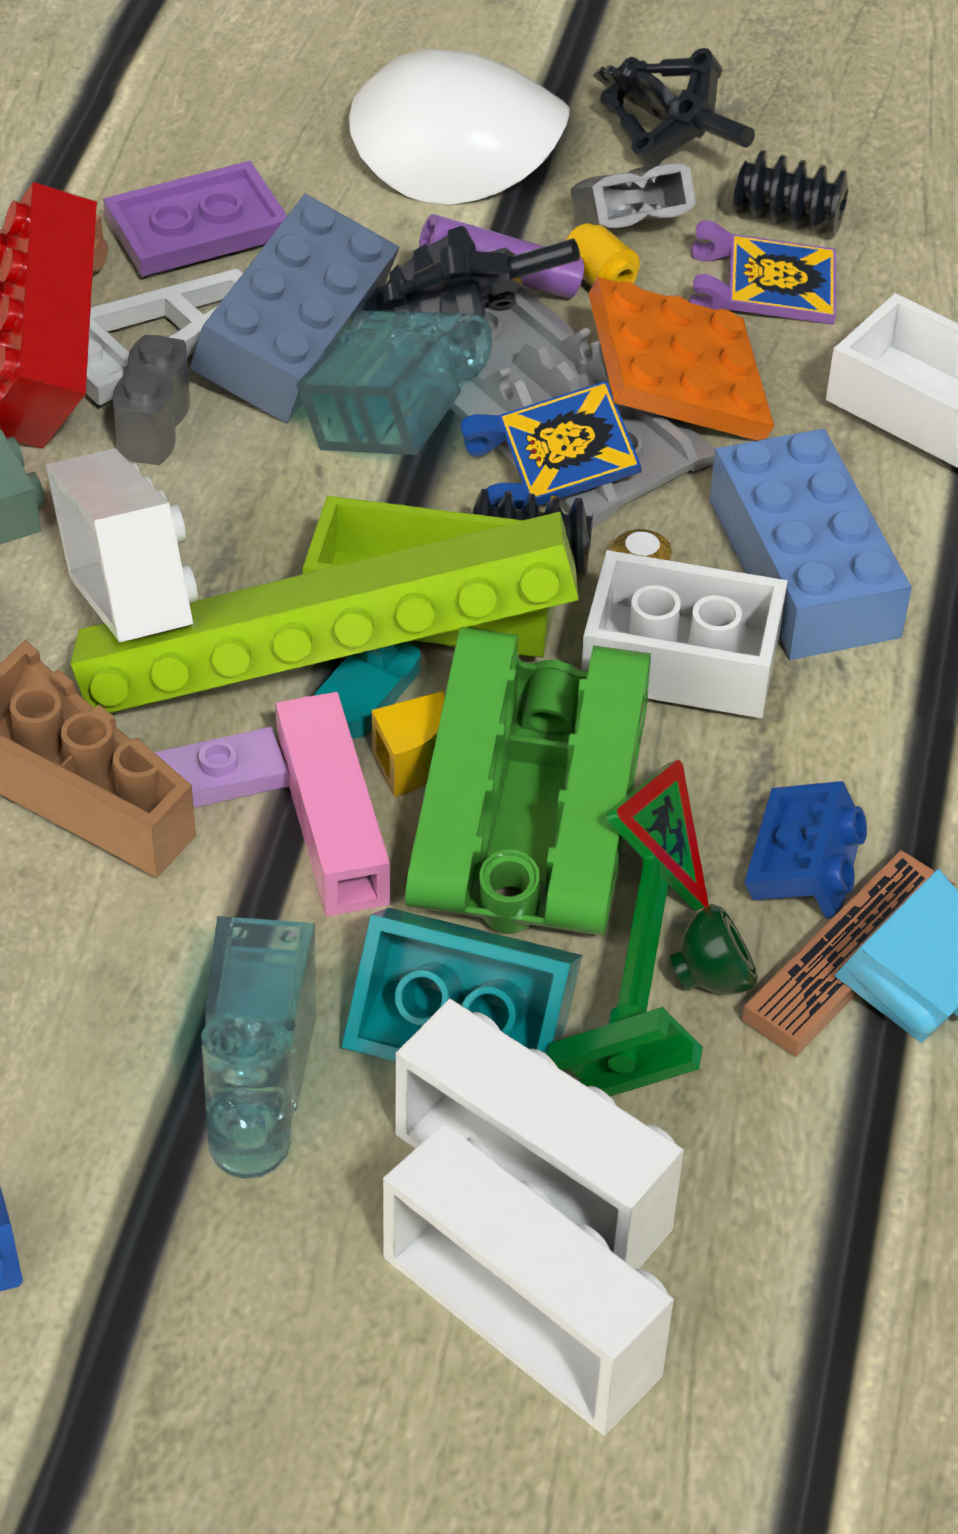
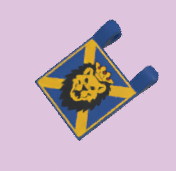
[460,381,642,509]

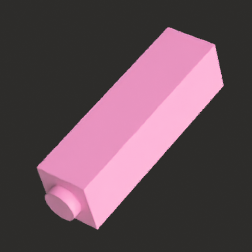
[275,692,390,917]

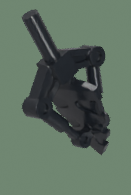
[593,48,755,166]
[363,226,580,338]

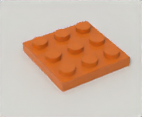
[588,277,774,441]

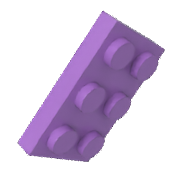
[103,161,287,277]

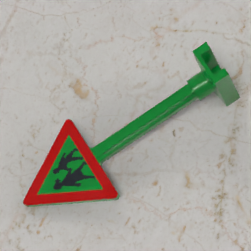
[547,760,709,1097]

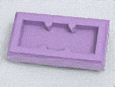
[154,727,289,808]

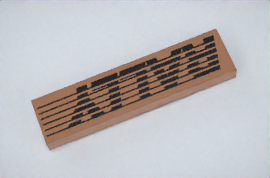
[742,850,955,1057]

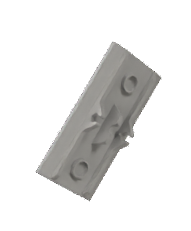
[383,287,715,529]

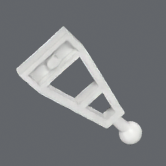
[86,268,243,405]

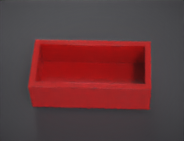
[0,182,97,449]

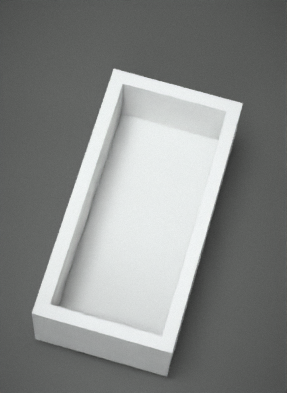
[826,293,958,468]
[45,448,198,642]
[396,999,684,1270]
[383,1123,674,1437]

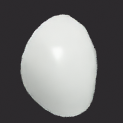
[349,49,569,205]

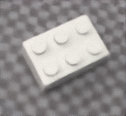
[581,550,788,718]

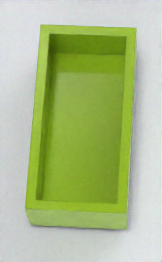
[303,495,565,658]

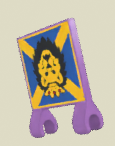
[689,220,836,325]

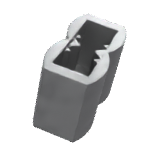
[570,163,696,228]
[113,334,190,465]

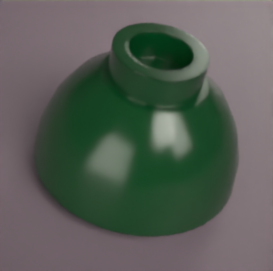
[670,904,758,995]

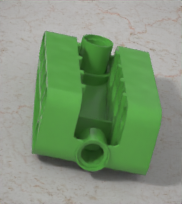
[405,627,651,936]

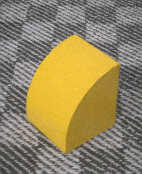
[372,691,445,797]

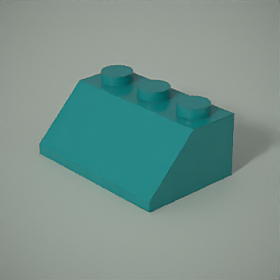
[341,907,583,1062]

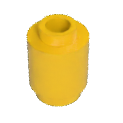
[566,223,640,286]

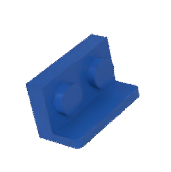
[744,781,867,919]

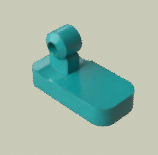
[314,642,421,739]

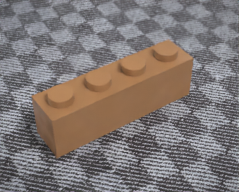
[0,640,196,878]

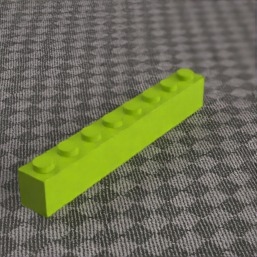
[70,512,579,713]

